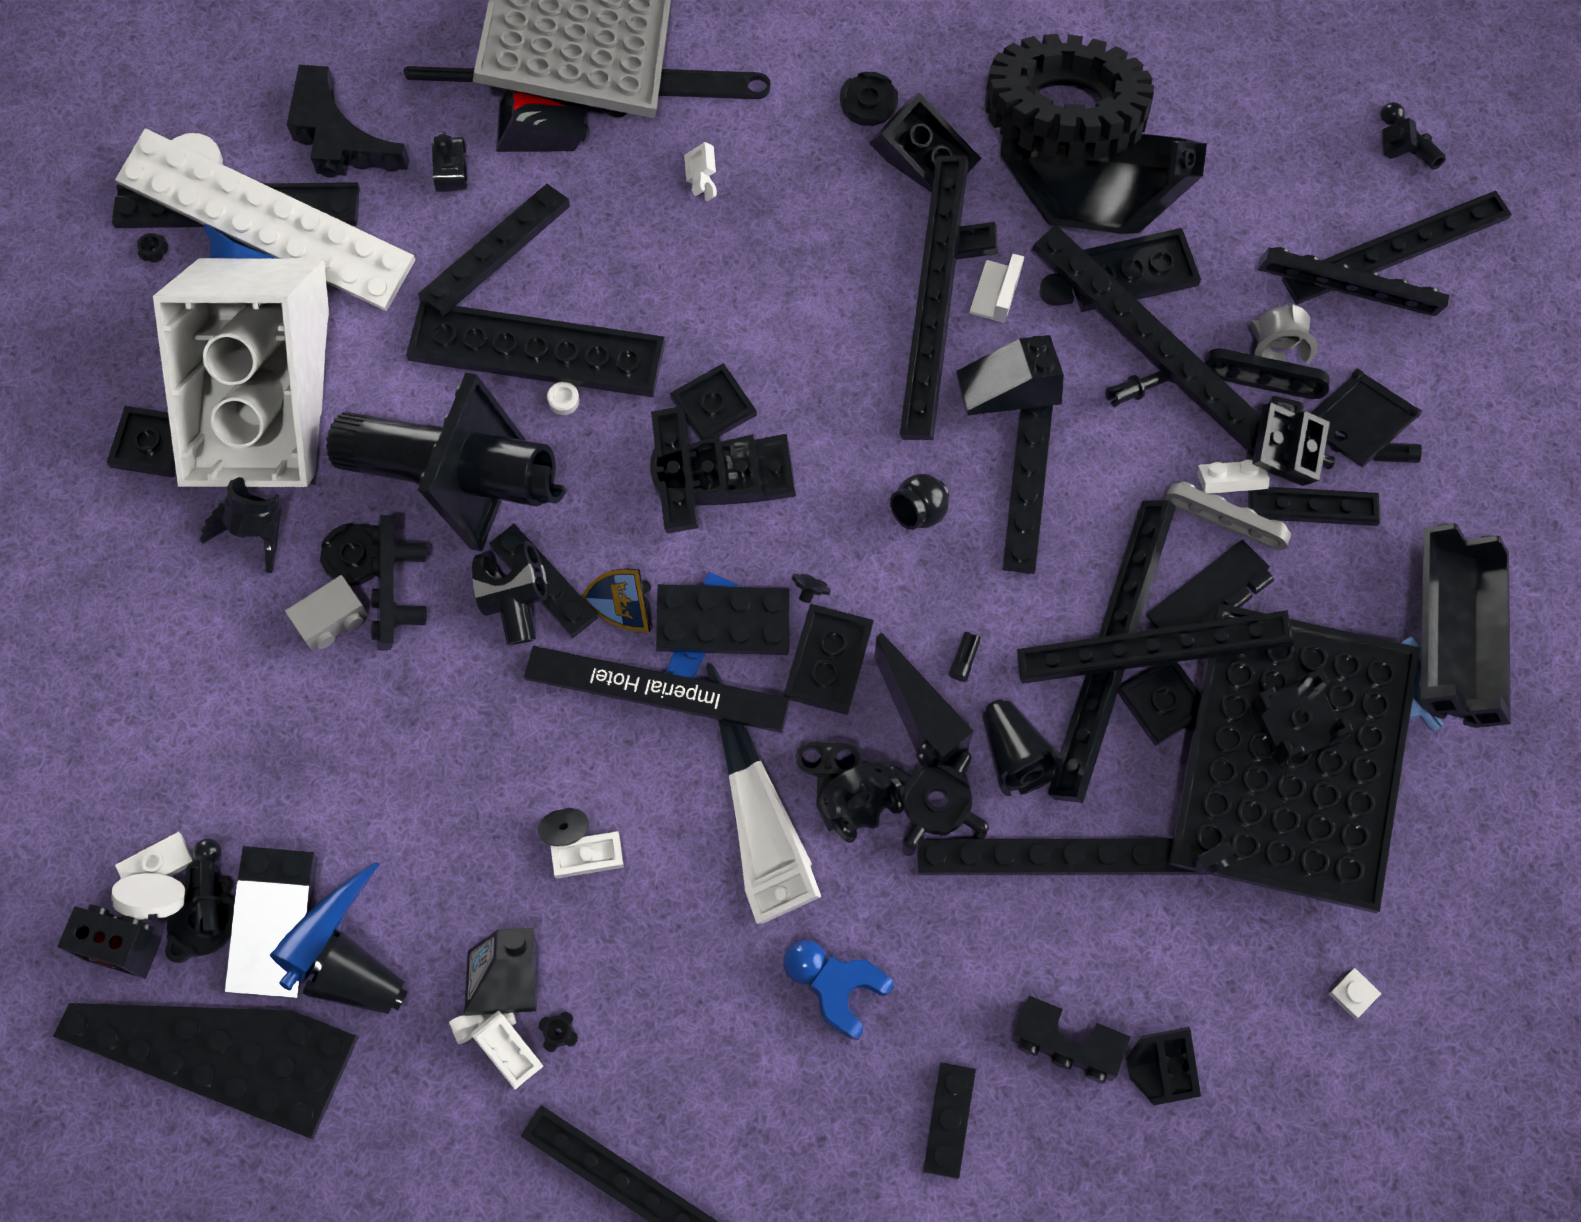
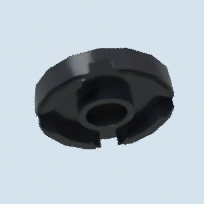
[840,72,898,126]
[320,523,377,586]

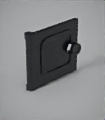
[1311,368,1422,468]

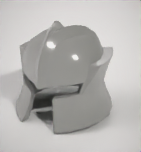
[1251,304,1318,365]

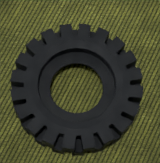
[985,34,1154,160]

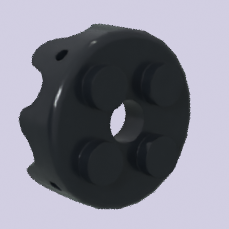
[817,761,904,843]

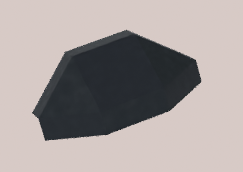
[1001,134,1207,234]

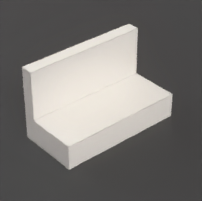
[969,254,1024,323]

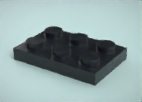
[784,604,874,715]

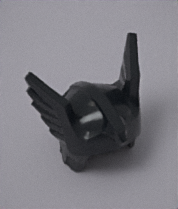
[200,477,282,573]

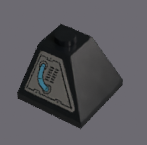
[464,927,538,1016]

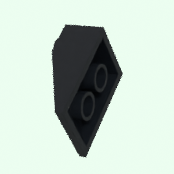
[869,93,981,193]
[956,335,1064,416]

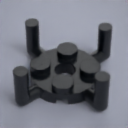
[890,751,989,856]

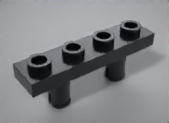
[371,515,427,651]

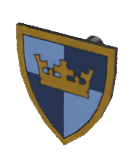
[581,568,651,632]

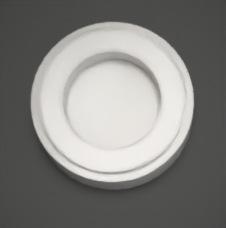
[547,382,580,415]

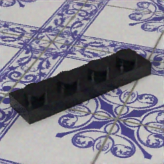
[489,523,598,639]

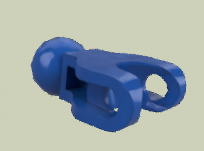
[783,940,894,1040]

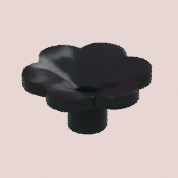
[791,574,831,603]

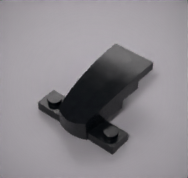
[650,406,796,534]

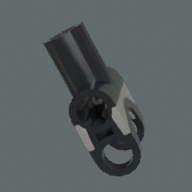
[472,541,548,645]

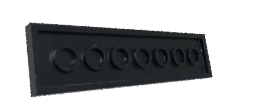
[406,302,665,398]

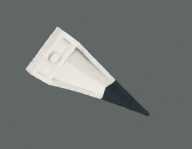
[706,663,821,924]

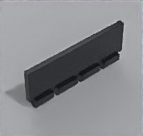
[1146,540,1274,629]

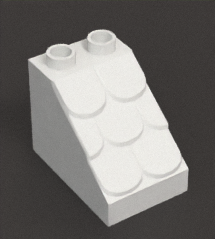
[153,258,329,487]

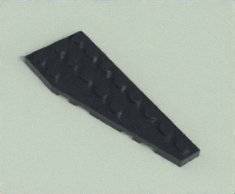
[53,1003,359,1139]

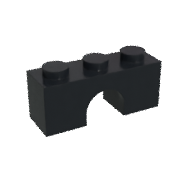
[1011,996,1131,1084]

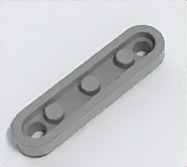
[1165,481,1292,550]

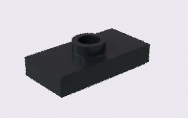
[956,221,998,260]

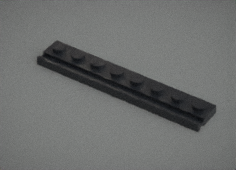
[112,182,360,228]

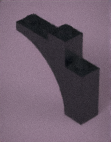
[287,64,409,178]

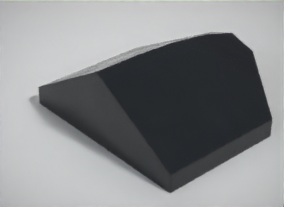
[1126,1027,1201,1105]

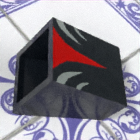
[496,89,588,152]

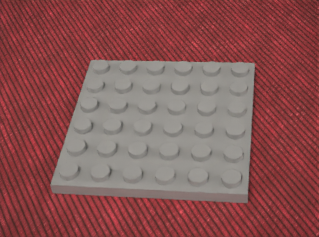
[473,0,671,119]

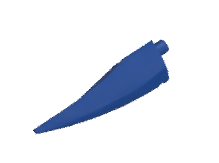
[269,862,380,991]

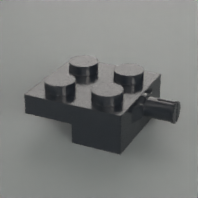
[1252,402,1335,486]

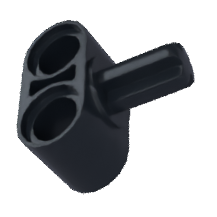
[432,132,467,192]
[796,742,861,807]

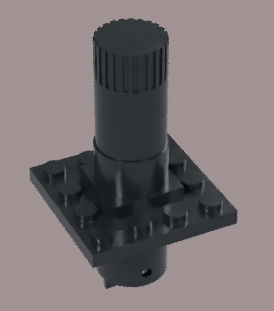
[326,373,567,551]

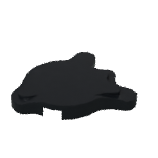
[165,861,235,963]

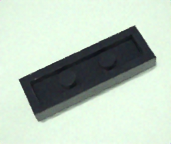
[923,1062,976,1179]

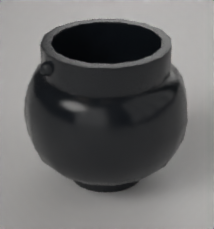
[890,474,949,530]

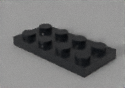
[1073,228,1201,312]
[656,584,789,655]

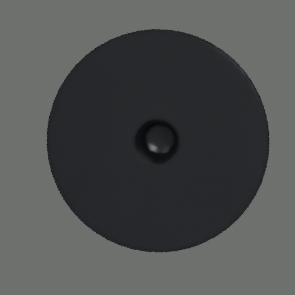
[538,808,589,846]

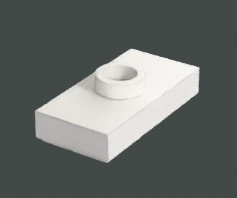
[115,832,194,879]
[470,1010,543,1089]

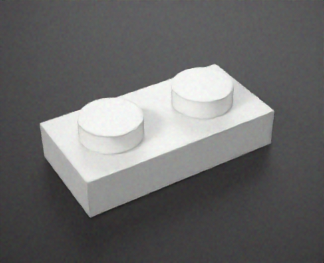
[1197,460,1270,494]
[550,831,624,879]

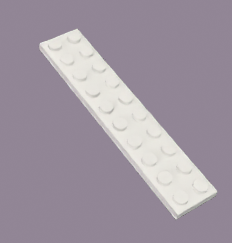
[115,128,416,311]

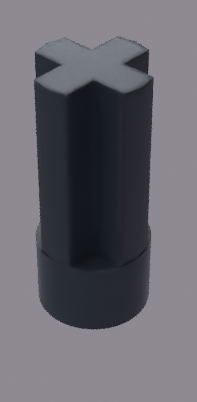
[1373,443,1422,463]
[948,632,981,682]

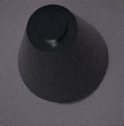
[982,699,1063,796]
[302,929,408,1014]

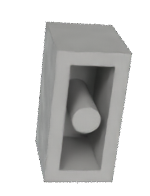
[285,575,368,652]

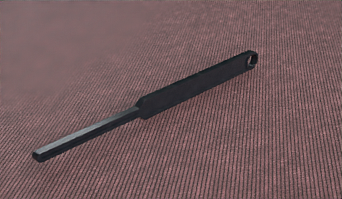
[403,66,771,99]

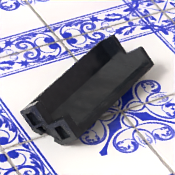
[1421,523,1511,728]

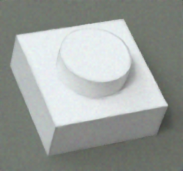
[1329,968,1382,1020]

